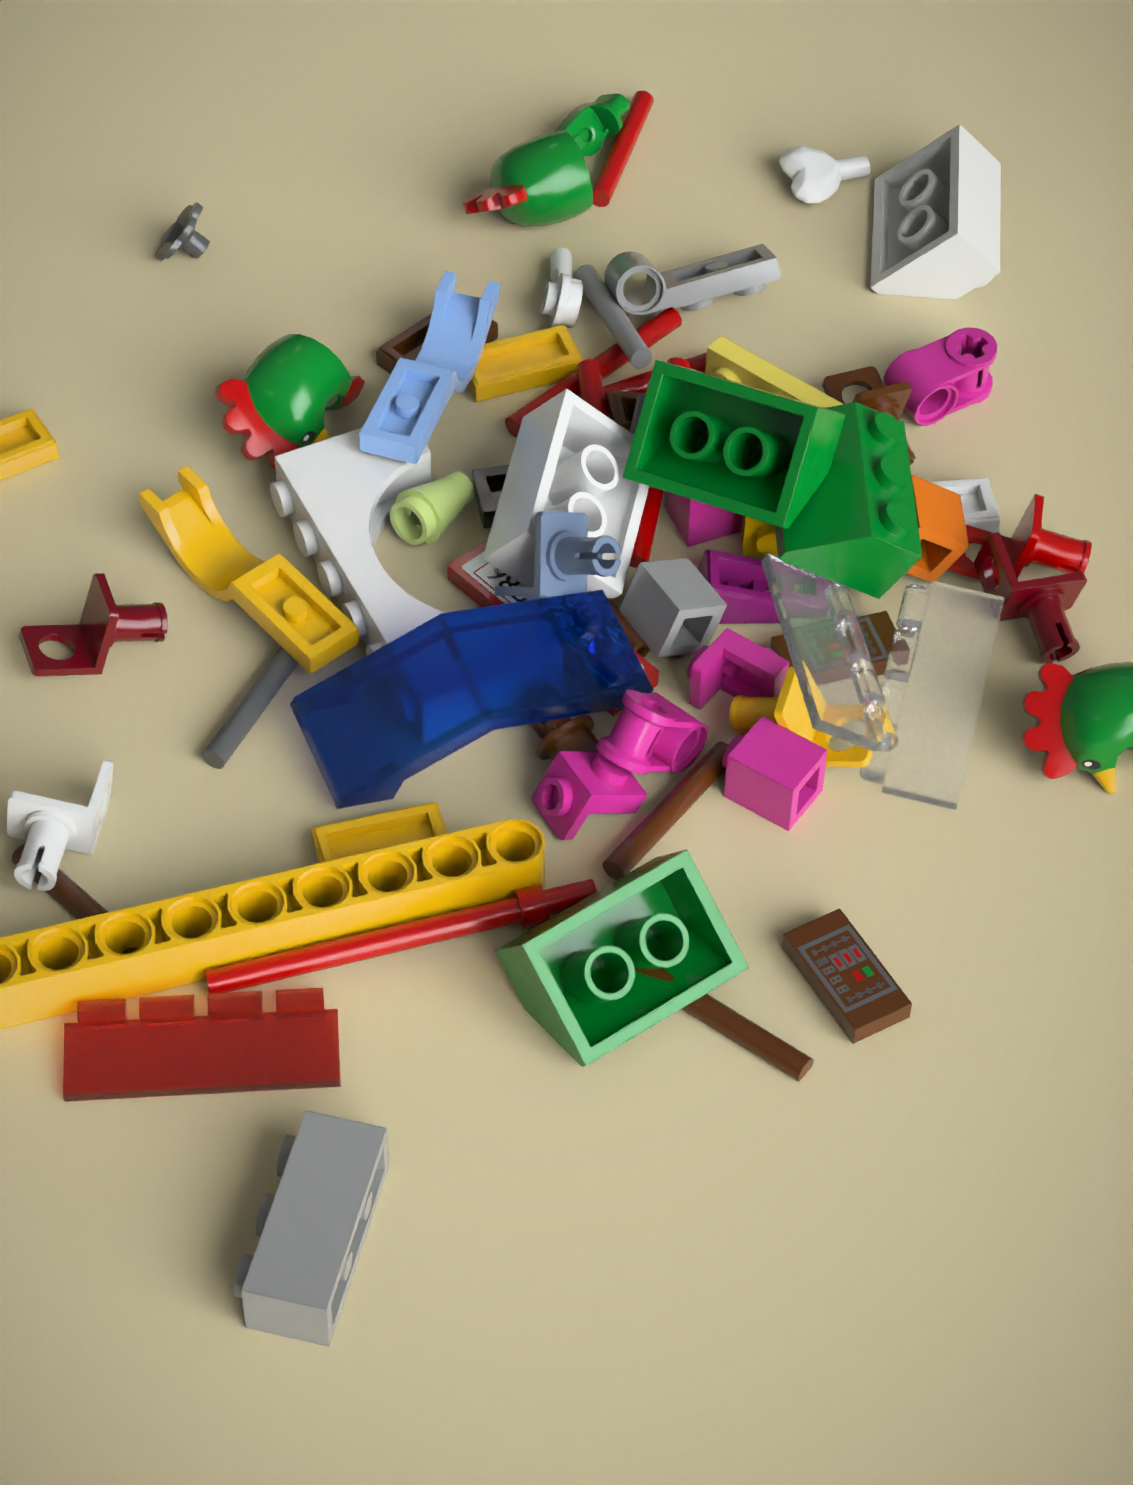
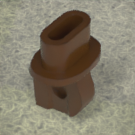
[520,687,599,761]

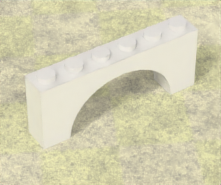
[270,428,561,745]

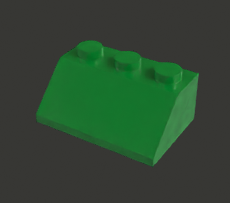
[622,360,846,529]
[775,402,922,599]
[495,849,749,1067]

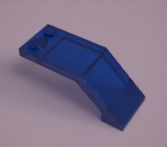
[290,590,654,809]

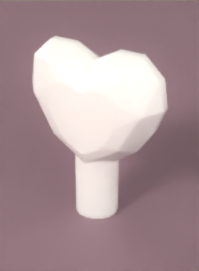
[779,146,870,204]

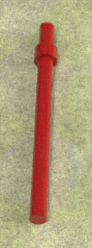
[204,879,597,997]

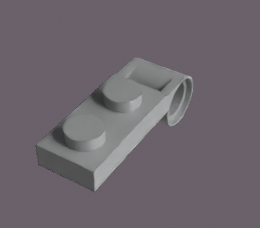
[604,244,781,315]

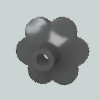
[155,202,210,261]

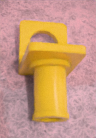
[729,666,882,767]

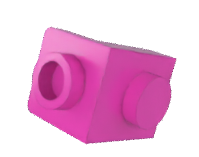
[687,628,789,710]
[531,751,648,840]

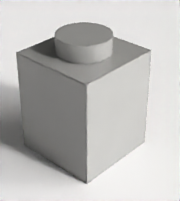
[619,558,727,658]

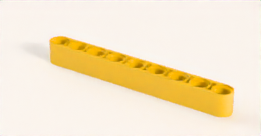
[0,819,545,1029]

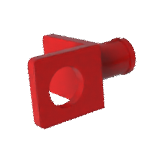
[948,494,1092,585]

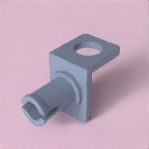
[495,511,621,597]

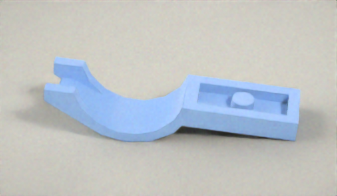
[359,271,500,465]

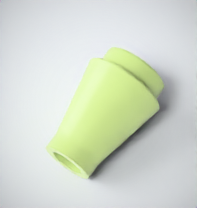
[390,471,475,545]

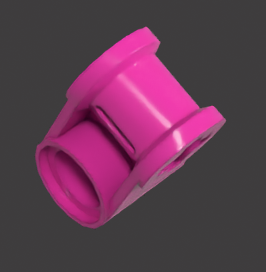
[883,327,997,426]
[596,689,708,775]

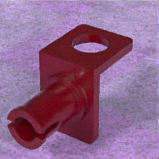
[974,532,1087,663]
[19,573,168,677]

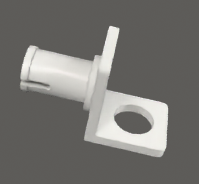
[6,760,114,891]

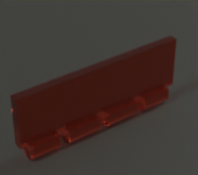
[63,988,341,1102]

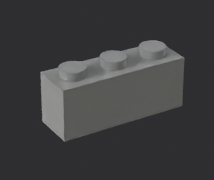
[234,1110,389,1347]

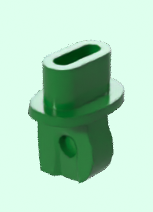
[554,93,630,157]

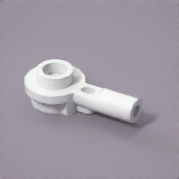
[540,248,583,328]

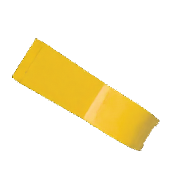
[139,466,359,674]

